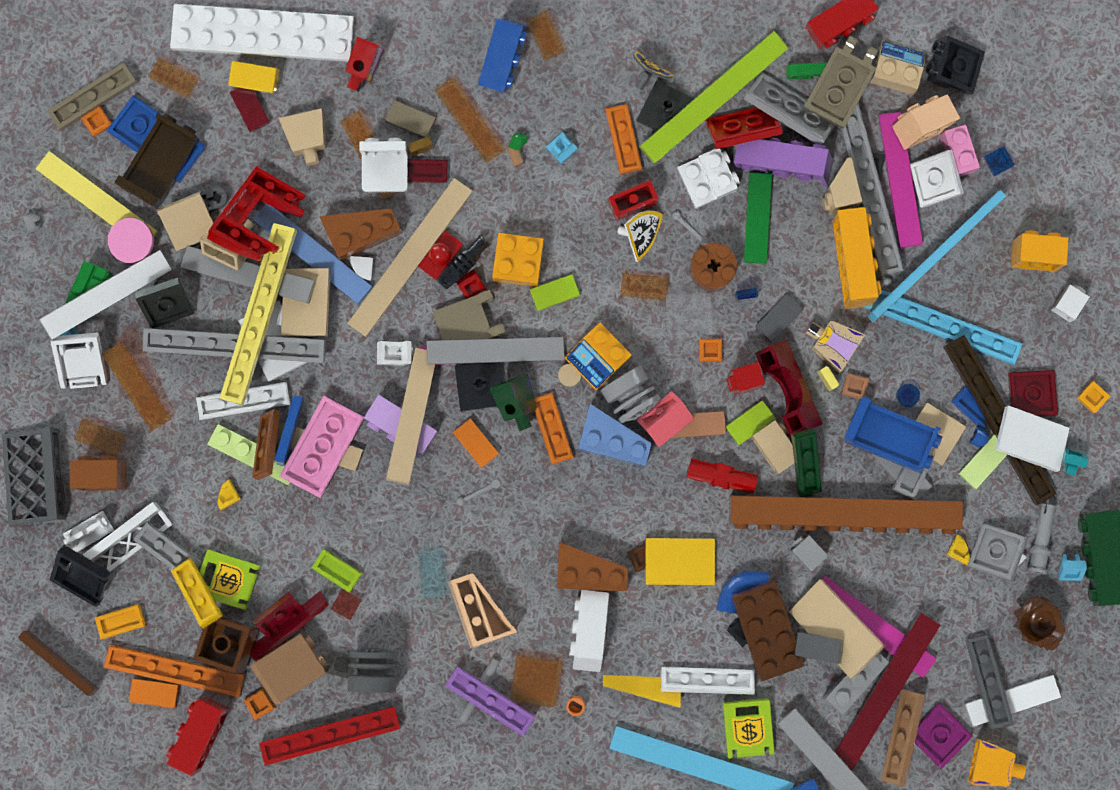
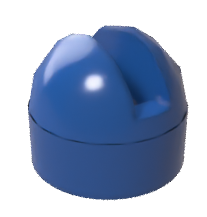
[969,427,989,447]

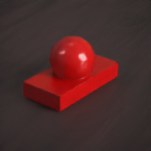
[418,231,463,280]

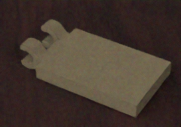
[803,36,878,129]

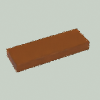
[252,409,280,480]

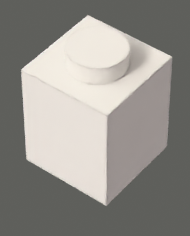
[1051,285,1090,322]

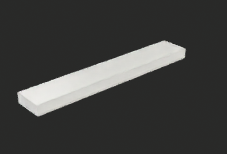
[39,250,172,339]

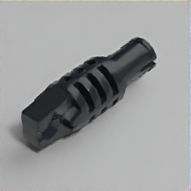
[436,235,490,289]

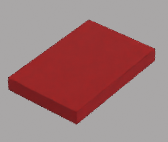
[705,107,783,149]

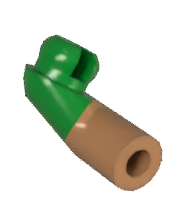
[507,133,528,167]

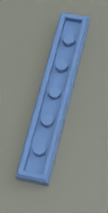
[253,204,373,305]

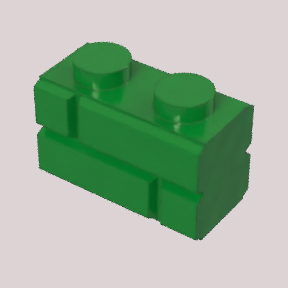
[65,261,113,303]

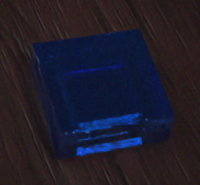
[983,146,1015,177]

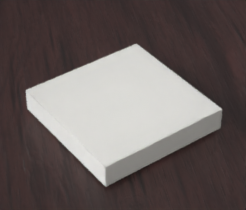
[910,150,964,208]

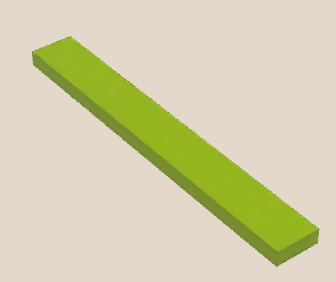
[639,31,788,164]

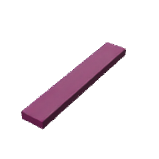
[878,112,923,248]
[821,575,937,678]

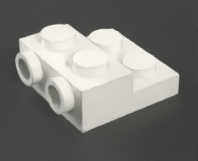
[677,149,740,209]

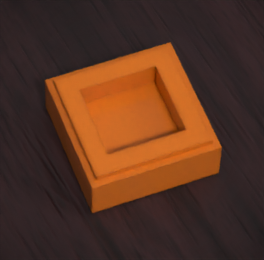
[81,106,112,137]
[699,339,722,362]
[243,688,276,720]

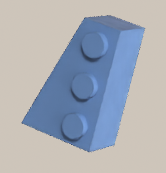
[578,404,651,467]

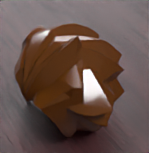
[1014,596,1066,651]

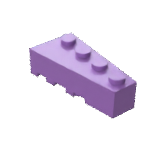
[734,138,833,187]

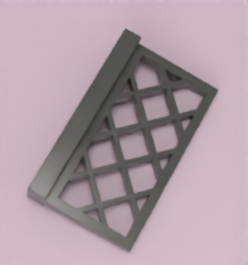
[2,427,66,525]

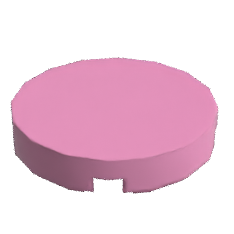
[108,218,154,263]

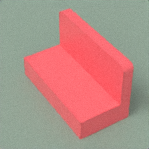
[637,391,694,447]

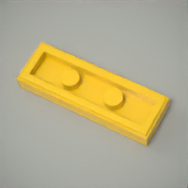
[171,558,223,629]

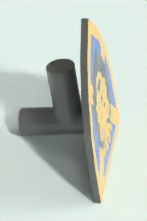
[633,51,674,90]

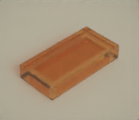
[526,11,565,61]
[148,57,199,99]
[620,273,668,301]
[74,418,126,456]

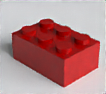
[166,697,230,776]

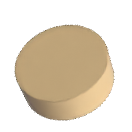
[558,364,581,387]

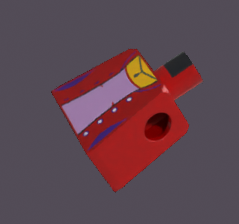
[345,37,384,92]

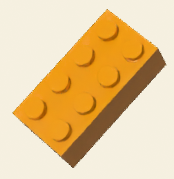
[832,207,881,309]

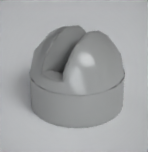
[23,214,42,233]

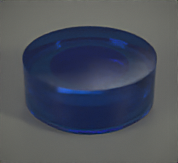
[735,288,759,300]
[896,384,920,407]

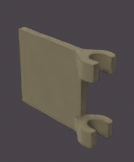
[432,290,506,340]

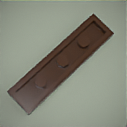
[18,630,99,696]

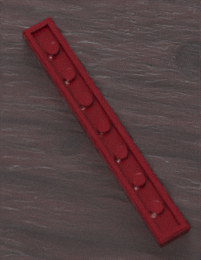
[835,612,941,771]

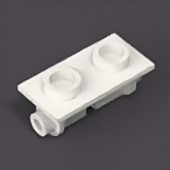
[63,511,114,552]

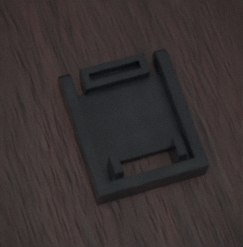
[49,545,110,606]

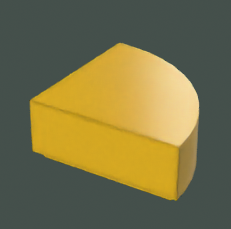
[218,479,241,511]
[946,534,970,565]

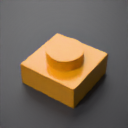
[1076,381,1111,414]

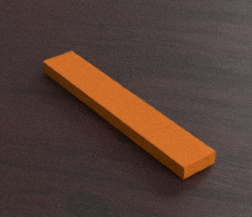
[104,645,245,697]

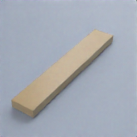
[386,348,435,485]

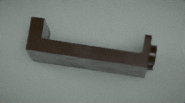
[114,113,200,209]

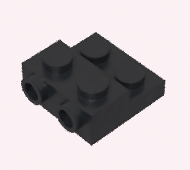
[925,36,985,95]

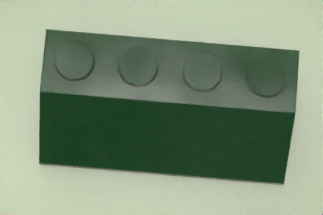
[1078,510,1120,606]

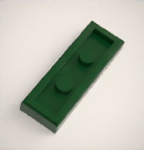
[791,428,822,498]

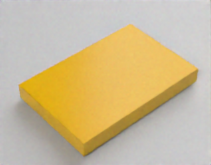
[645,538,715,585]

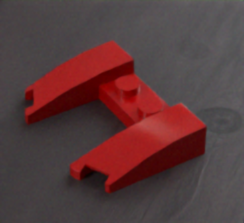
[207,166,305,261]

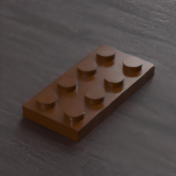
[731,580,804,682]

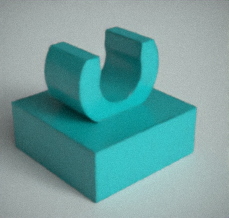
[1062,448,1089,476]

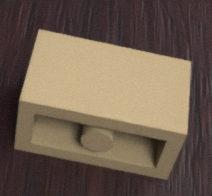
[751,420,794,475]

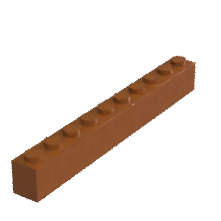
[729,496,963,534]

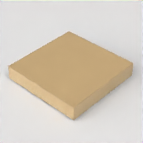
[157,192,214,251]
[915,403,966,466]

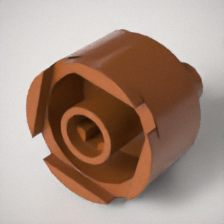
[690,243,737,292]

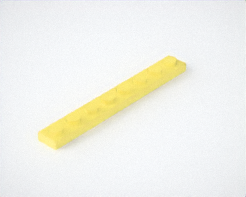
[220,223,297,406]

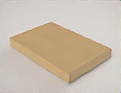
[281,268,330,337]

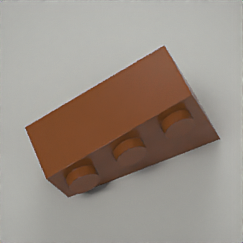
[319,208,402,261]
[557,542,628,591]

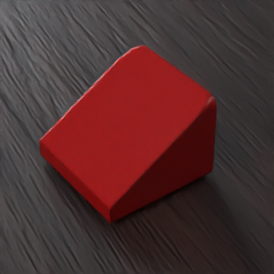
[456,269,487,299]

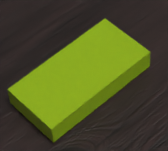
[530,274,580,312]
[725,400,776,446]
[311,549,363,593]

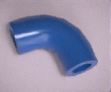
[716,571,769,614]

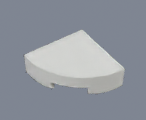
[350,256,374,281]

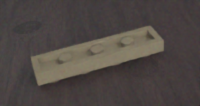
[47,62,137,131]

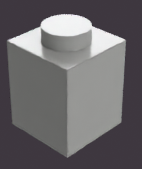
[790,535,828,572]

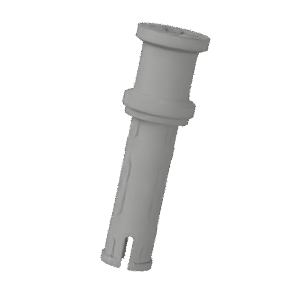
[1026,504,1056,575]

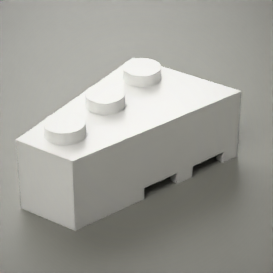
[570,590,609,672]

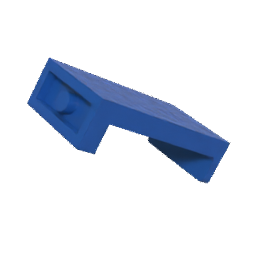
[844,396,943,474]

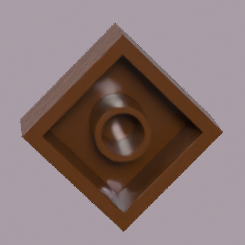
[193,616,258,674]

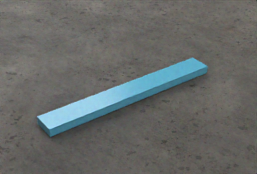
[868,190,1006,323]
[863,289,1023,365]
[609,726,794,790]

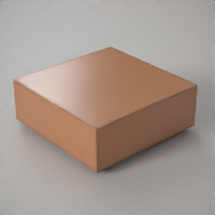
[841,372,869,400]

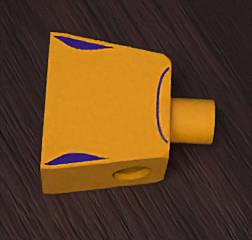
[968,739,1026,786]

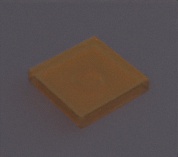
[510,655,562,708]

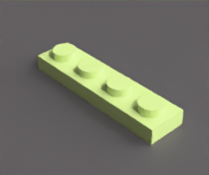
[207,424,291,486]

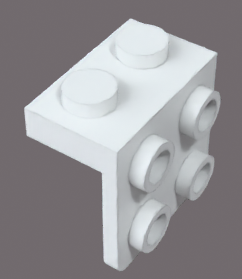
[360,138,408,192]

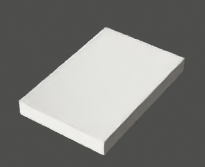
[239,301,308,382]
[995,406,1069,472]

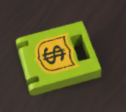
[200,549,261,610]
[722,698,774,759]

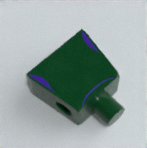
[490,374,537,431]

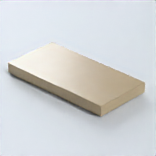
[789,579,885,679]

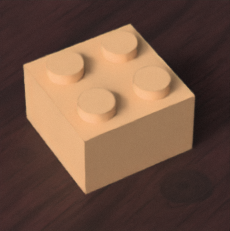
[892,94,960,150]

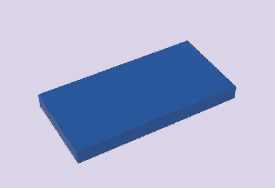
[106,95,207,183]

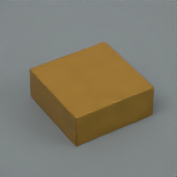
[408,136,433,157]

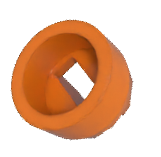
[566,696,586,716]

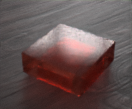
[331,589,362,620]

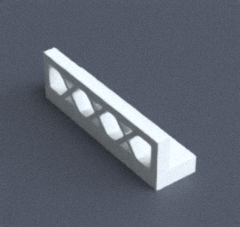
[83,502,173,572]

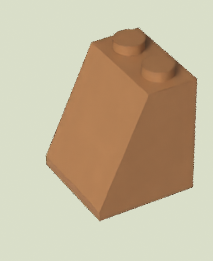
[250,633,329,705]

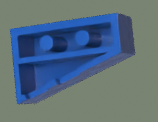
[478,18,528,93]

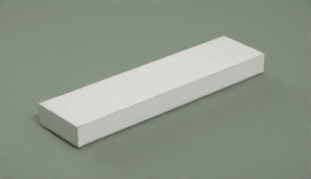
[196,382,291,420]
[661,667,755,695]
[965,675,1061,726]

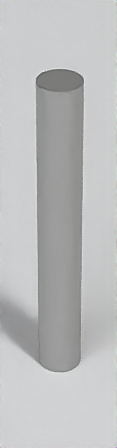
[459,657,500,723]

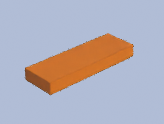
[605,104,642,175]
[535,392,574,465]

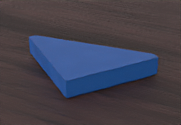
[951,386,986,430]

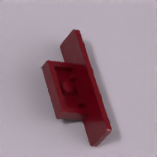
[250,591,329,662]

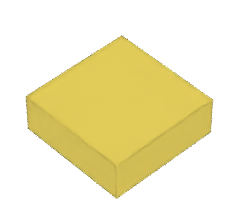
[817,366,839,392]

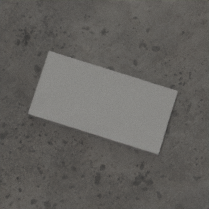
[744,73,835,145]

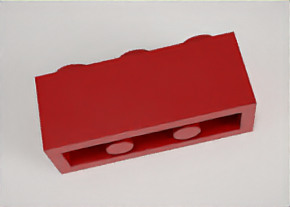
[805,0,879,50]

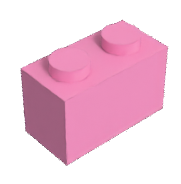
[940,125,980,177]

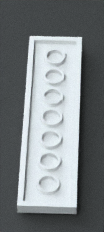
[170,4,354,62]

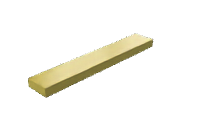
[36,151,158,236]

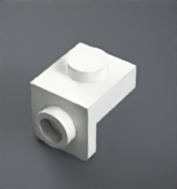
[377,341,414,366]

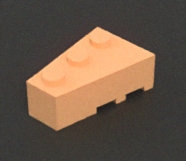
[448,573,517,648]

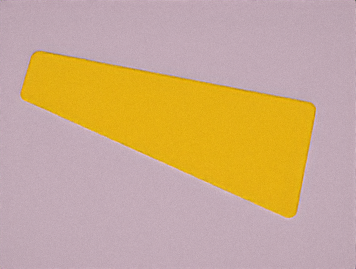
[603,675,681,707]

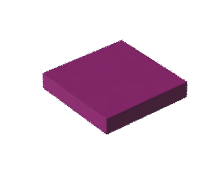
[915,703,973,769]

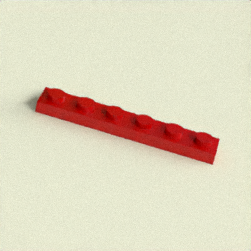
[259,706,401,766]

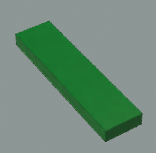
[743,173,772,264]

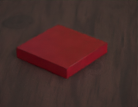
[1008,370,1058,417]

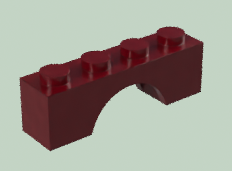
[755,340,823,437]

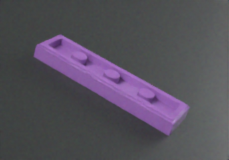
[445,666,536,736]

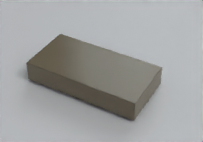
[385,100,436,138]

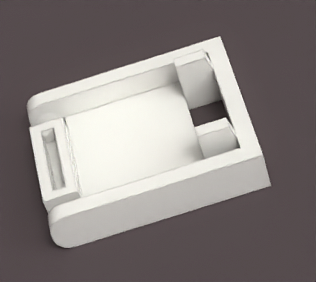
[51,332,108,389]

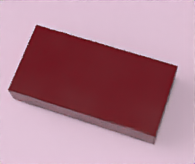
[229,88,270,133]
[408,159,448,183]

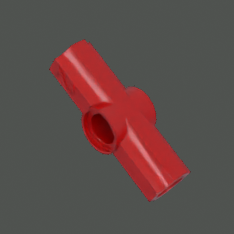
[686,458,758,494]

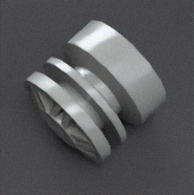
[600,366,662,424]

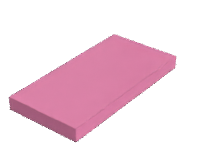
[280,396,364,498]

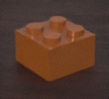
[70,456,127,491]

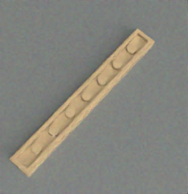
[347,178,473,337]

